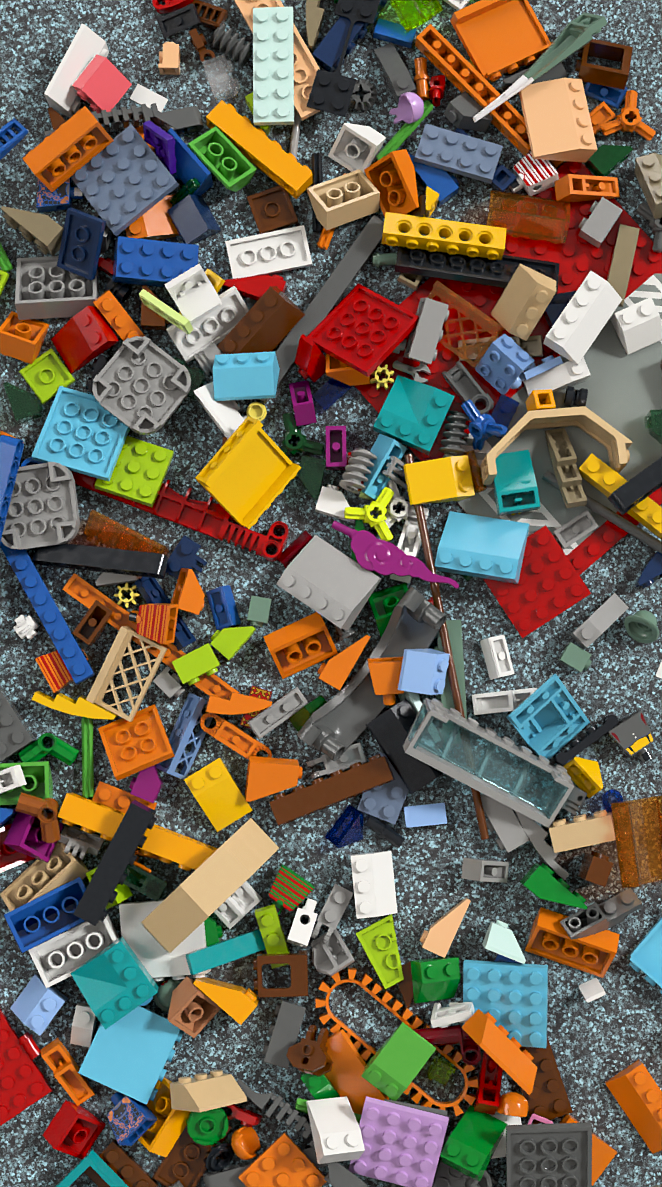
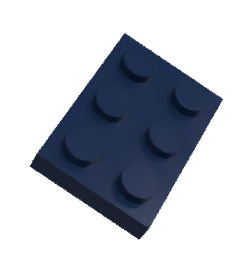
[57,207,106,280]

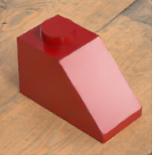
[294,334,326,383]

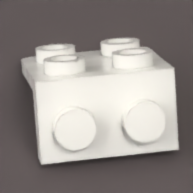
[164,264,222,324]

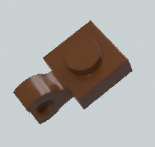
[189,28,216,66]

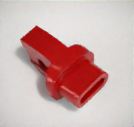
[429,75,445,107]

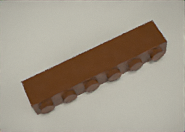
[269,754,395,826]

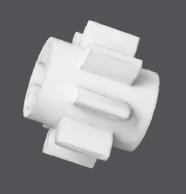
[13,614,39,640]

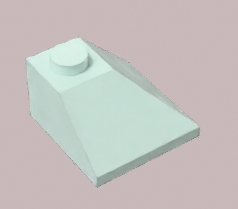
[482,920,526,964]

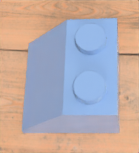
[398,648,450,695]
[10,974,68,1036]

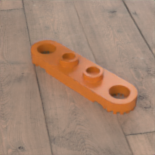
[200,712,272,759]

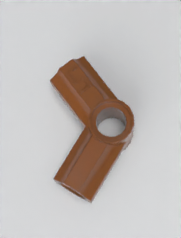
[15,792,61,843]

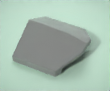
[311,929,355,976]

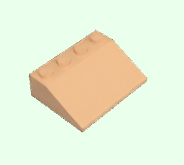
[519,78,597,162]

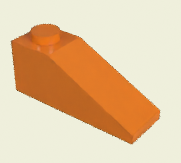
[554,174,620,202]
[317,635,370,691]

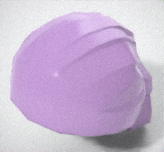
[389,92,424,124]

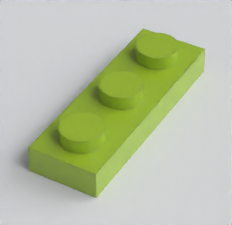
[254,904,290,969]

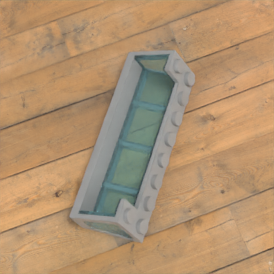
[403,698,574,828]

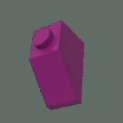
[289,380,317,426]

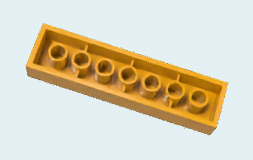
[58,792,218,871]

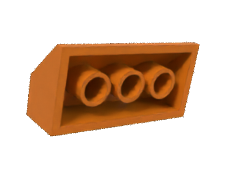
[22,106,114,192]
[525,907,620,978]
[461,1009,537,1095]
[605,1059,662,1154]

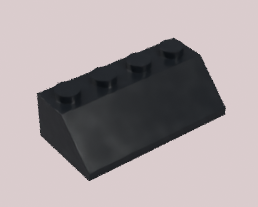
[366,699,443,794]

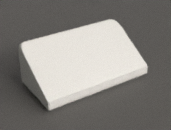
[480,635,515,680]

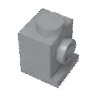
[153,666,185,699]

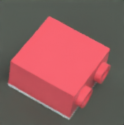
[71,54,132,114]

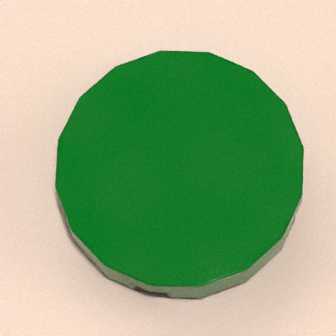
[186,1108,228,1146]

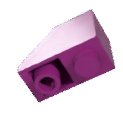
[129,765,163,803]

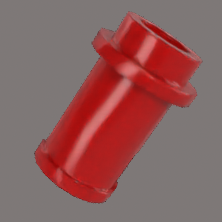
[18,1032,41,1060]

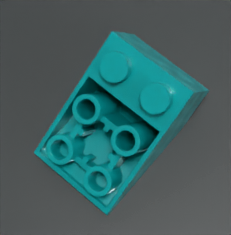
[493,450,541,516]

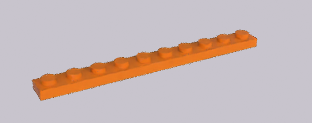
[62,573,240,699]

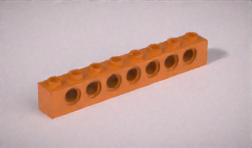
[415,24,531,156]

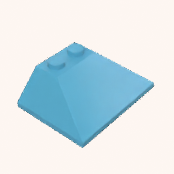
[506,674,590,760]

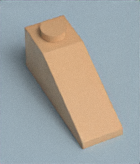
[420,898,471,958]

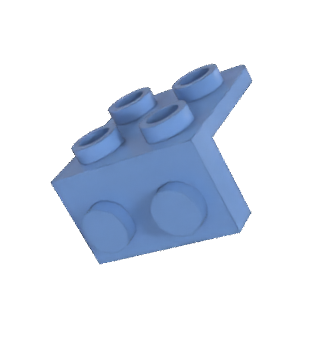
[475,334,535,395]

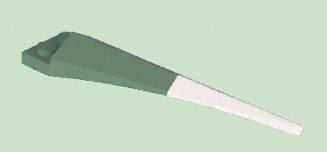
[473,12,607,122]

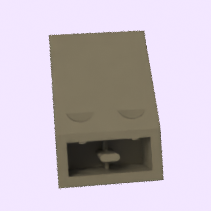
[0,206,63,256]

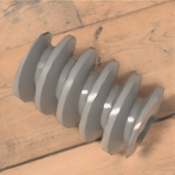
[339,448,377,494]

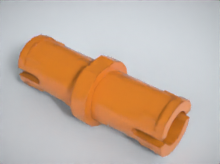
[414,57,430,101]

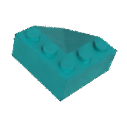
[373,375,455,455]
[70,936,159,1030]

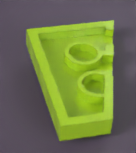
[355,914,404,990]

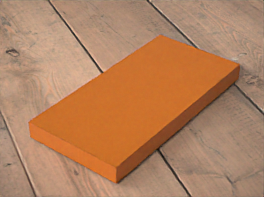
[325,1029,389,1115]

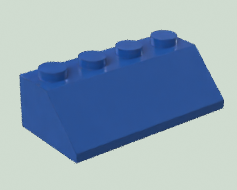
[4,877,86,953]

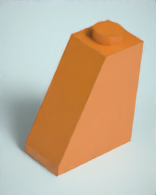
[245,756,302,802]

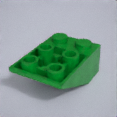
[520,863,588,909]

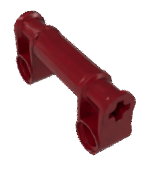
[412,1025,481,1066]

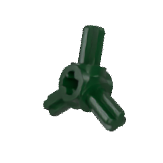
[280,412,324,457]

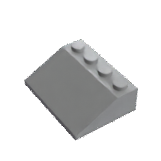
[15,256,100,320]
[276,535,381,630]

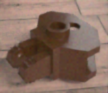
[286,1025,334,1077]

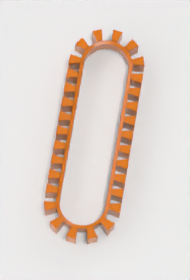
[315,967,478,1116]

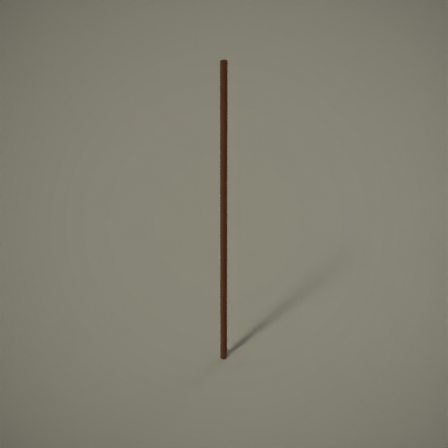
[404,454,489,840]

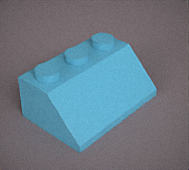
[213,351,280,401]

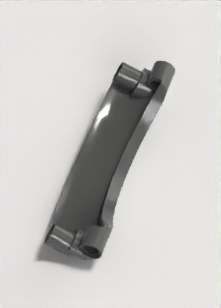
[296,587,447,761]

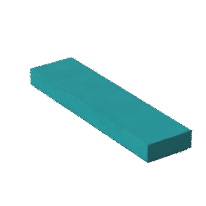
[185,929,266,975]

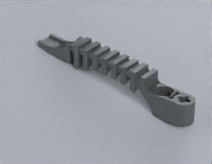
[44,103,204,139]
[237,1079,368,1187]

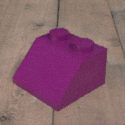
[4,811,64,863]

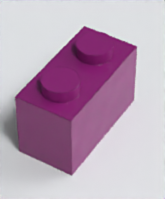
[326,426,347,470]

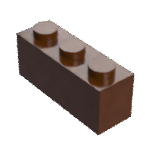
[577,851,613,887]

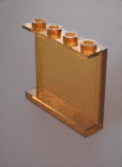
[611,795,662,888]

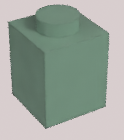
[247,595,272,627]
[558,642,592,673]

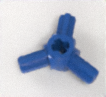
[461,399,508,450]

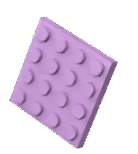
[349,1096,449,1187]

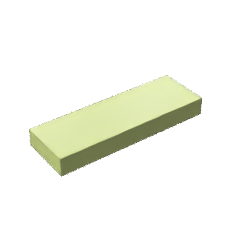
[139,289,193,334]

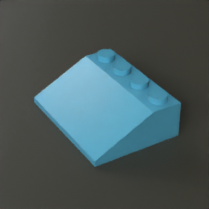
[434,511,530,584]

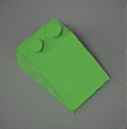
[361,1022,436,1101]

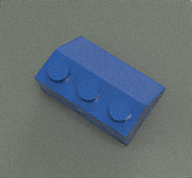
[155,128,213,196]

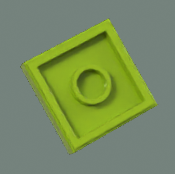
[19,348,76,405]

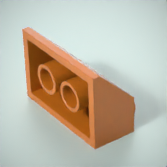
[263,612,338,679]

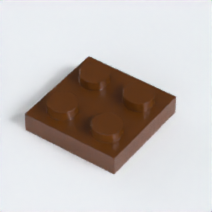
[247,185,298,234]

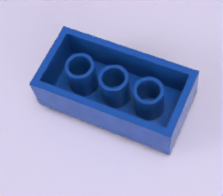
[113,236,199,288]

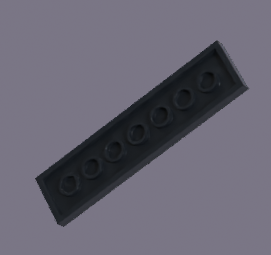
[395,246,560,296]

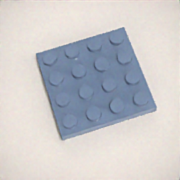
[70,124,179,236]

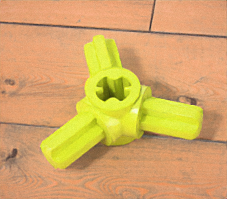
[344,487,394,542]

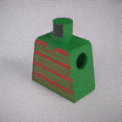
[268,864,315,916]

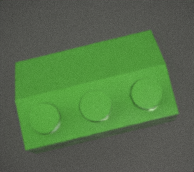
[187,126,257,192]
[0,761,53,805]

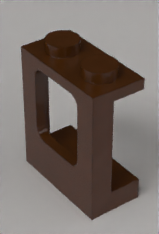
[253,950,308,998]

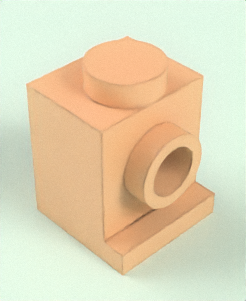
[158,42,180,75]

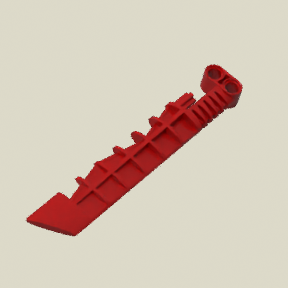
[71,471,289,562]

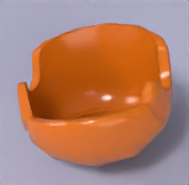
[497,1092,529,1117]
[231,1126,261,1160]

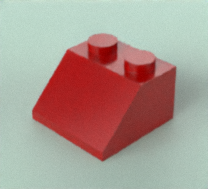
[42,1100,106,1159]

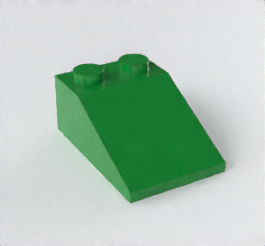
[440,1105,508,1182]

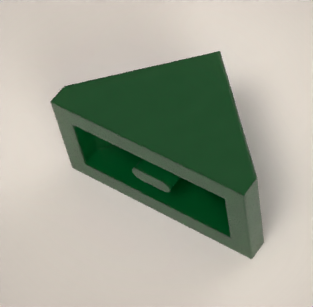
[289,695,327,732]

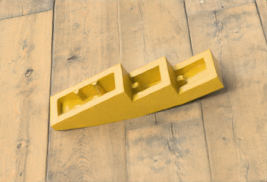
[31,691,118,720]

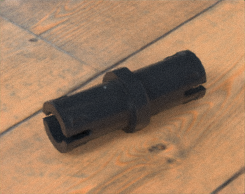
[365,816,405,848]

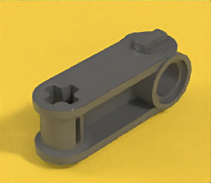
[442,361,494,415]

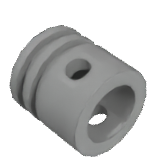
[194,343,222,376]

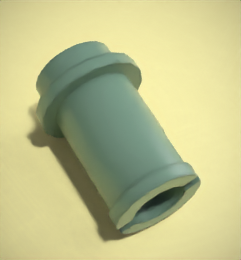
[372,252,397,268]

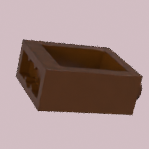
[575,39,633,90]

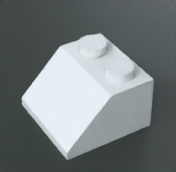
[610,297,662,355]

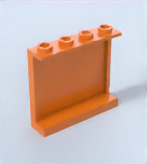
[450,0,553,82]

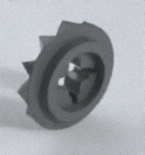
[349,78,377,111]

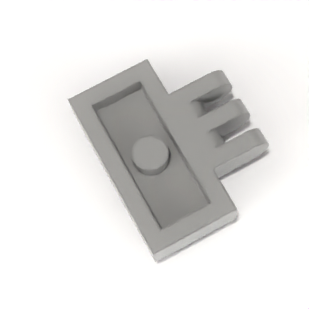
[59,824,105,860]

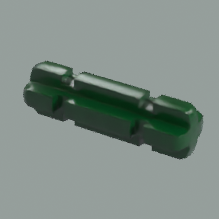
[170,178,200,206]

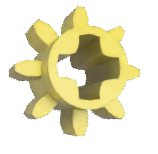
[370,364,394,390]
[114,582,140,608]

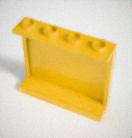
[195,416,301,529]

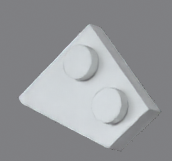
[430,1002,475,1028]

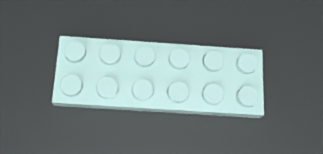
[253,7,294,126]

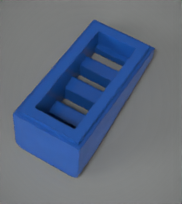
[0,118,28,160]

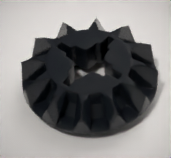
[203,1141,234,1172]

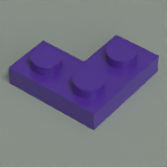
[143,120,177,175]

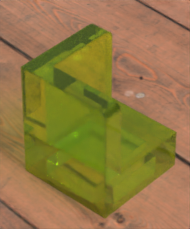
[427,1056,456,1086]

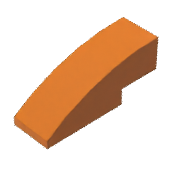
[205,692,272,715]
[41,1038,95,1106]

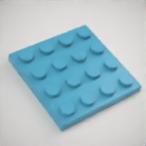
[31,386,130,481]
[463,960,548,1048]

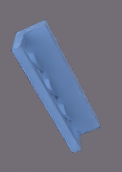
[156,692,213,780]

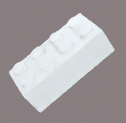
[28,914,119,988]

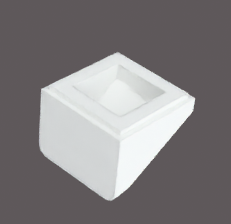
[579,978,606,1003]

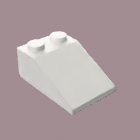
[306,1096,365,1164]

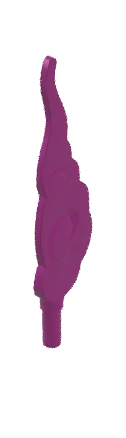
[331,521,459,589]

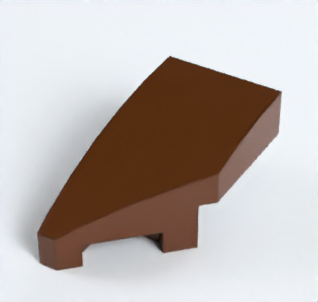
[398,962,414,1008]

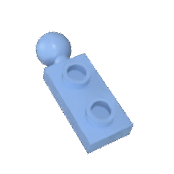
[510,355,563,389]

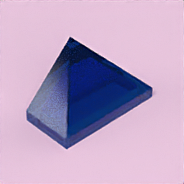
[325,804,363,848]

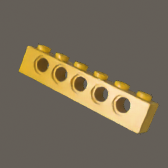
[381,212,507,260]

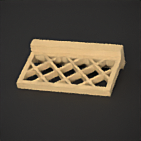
[86,626,168,722]

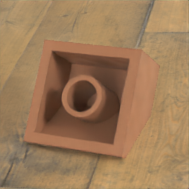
[167,976,221,1038]

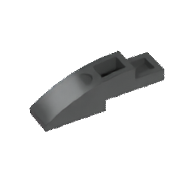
[560,888,642,940]

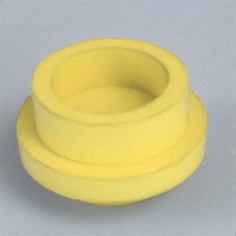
[246,402,267,422]

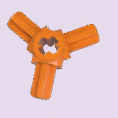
[601,90,656,141]

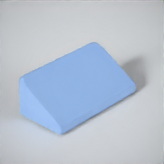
[404,803,447,828]

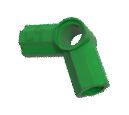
[18,733,80,766]

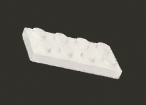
[225,225,312,279]
[166,286,249,363]

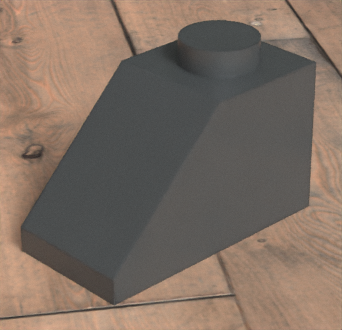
[444,91,493,133]

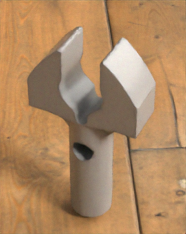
[392,361,431,384]

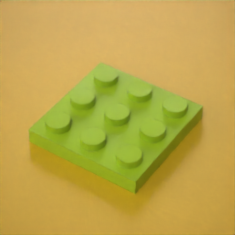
[94,436,174,507]

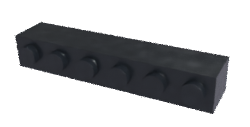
[73,800,157,926]

